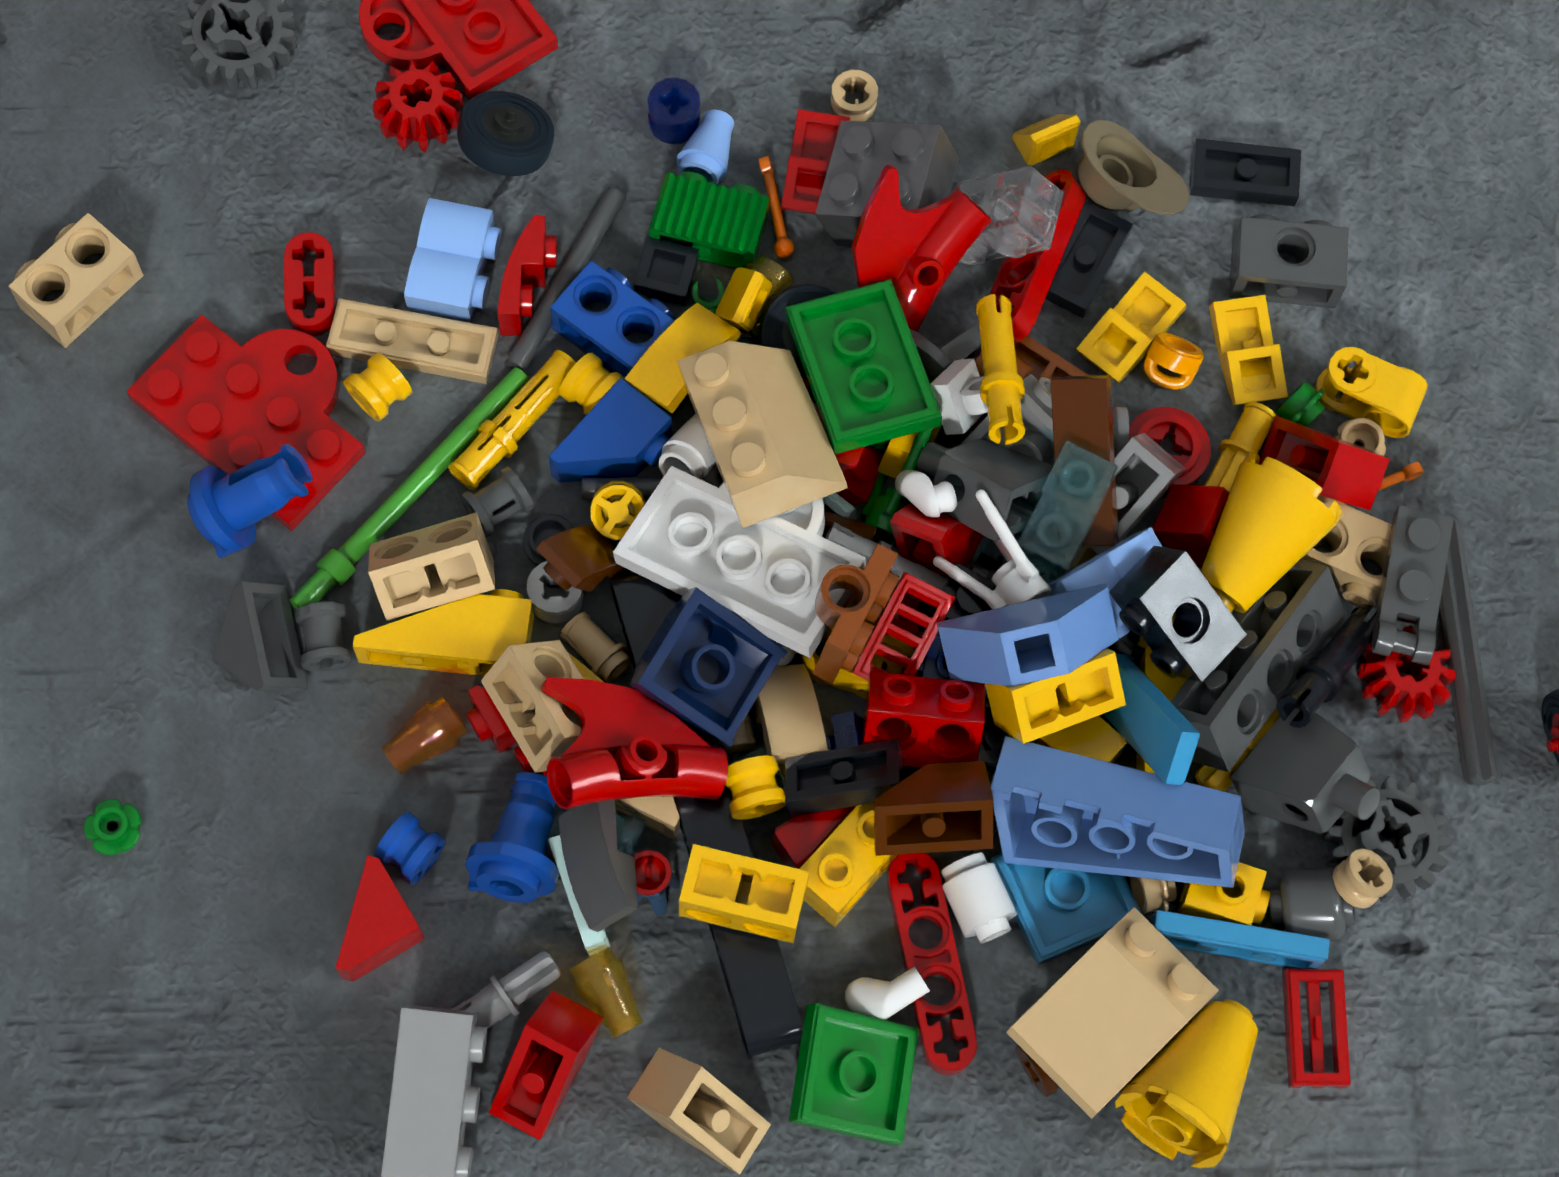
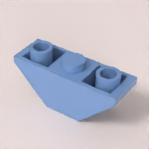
[937,583,1119,687]

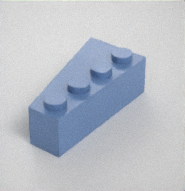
[991,736,1245,888]

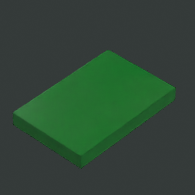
[785,279,942,454]

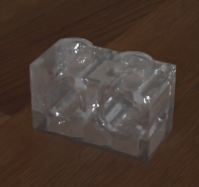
[950,166,1064,266]

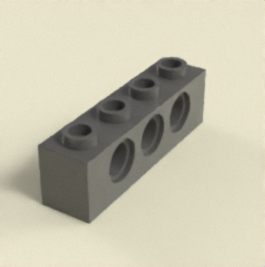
[1171,559,1345,772]

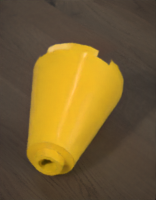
[1201,453,1343,613]
[1115,999,1258,1169]

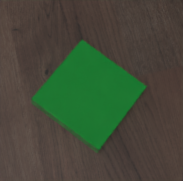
[788,1003,919,1146]

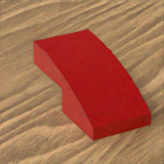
[781,109,850,215]

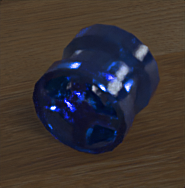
[648,78,700,144]

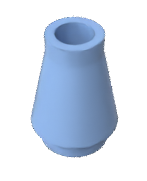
[676,109,735,185]

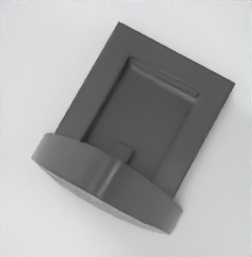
[909,322,981,383]

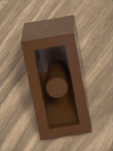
[873,761,993,856]

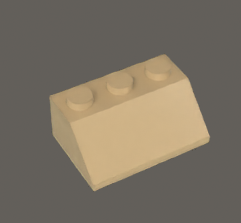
[677,341,848,529]

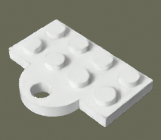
[613,466,866,658]

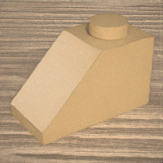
[627,1048,771,1175]

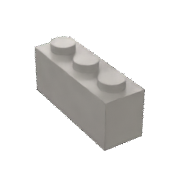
[381,1005,487,1177]

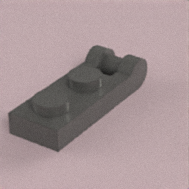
[1371,505,1454,666]

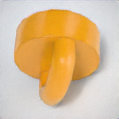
[1143,333,1204,390]

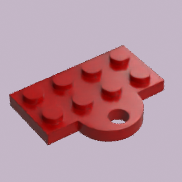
[359,0,558,100]
[126,314,366,532]

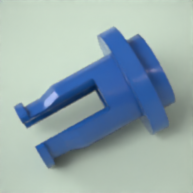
[187,444,313,558]
[465,772,559,903]

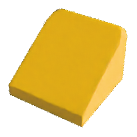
[1012,114,1081,166]
[715,267,773,332]

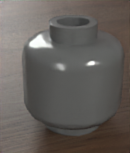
[1270,867,1355,941]

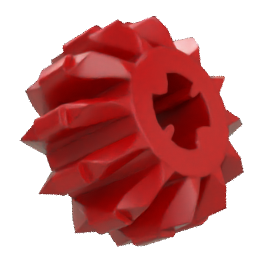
[372,58,464,153]
[1357,625,1456,723]

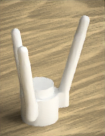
[933,489,1051,609]

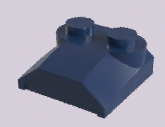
[630,587,788,748]

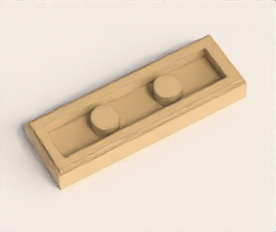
[326,298,499,384]

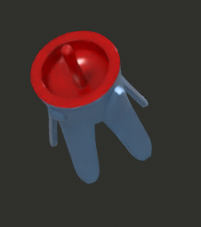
[633,850,680,916]

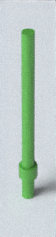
[289,367,530,609]

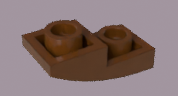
[536,525,630,592]

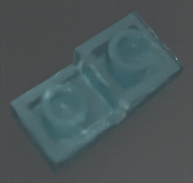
[1018,441,1118,571]

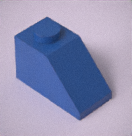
[549,378,672,483]

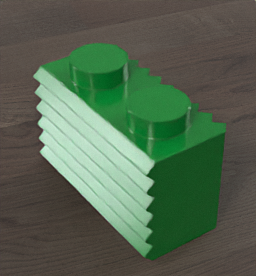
[649,172,770,270]

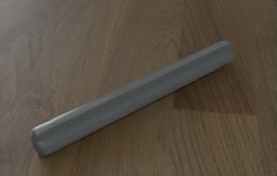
[1439,518,1497,785]

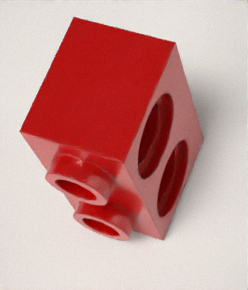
[862,672,985,767]

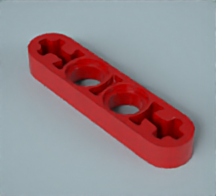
[989,169,1086,345]
[887,853,977,1075]

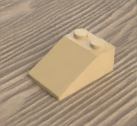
[1006,907,1219,1119]

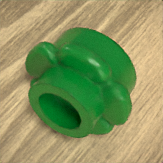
[1275,381,1325,426]
[84,799,141,855]

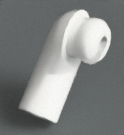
[895,470,957,518]
[845,966,930,1020]

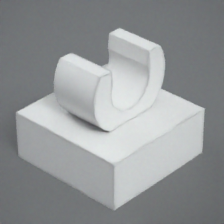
[930,358,987,435]

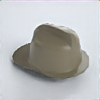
[1075,120,1190,215]

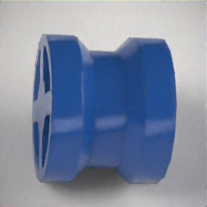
[374,812,446,885]

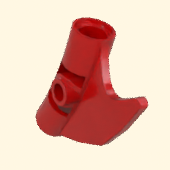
[852,164,992,332]
[541,677,728,809]

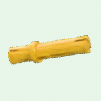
[976,294,1025,445]
[448,349,576,491]

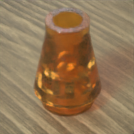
[381,695,470,775]

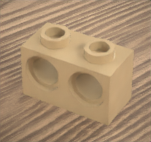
[8,213,144,348]
[1301,495,1392,608]
[368,512,495,621]
[481,640,583,773]

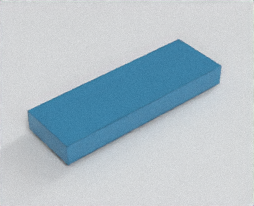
[1103,654,1200,785]
[1149,910,1330,969]

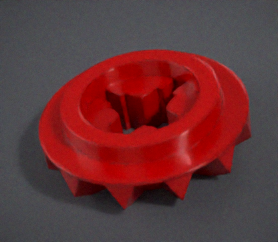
[1129,407,1211,489]

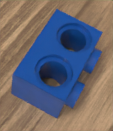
[550,261,675,377]

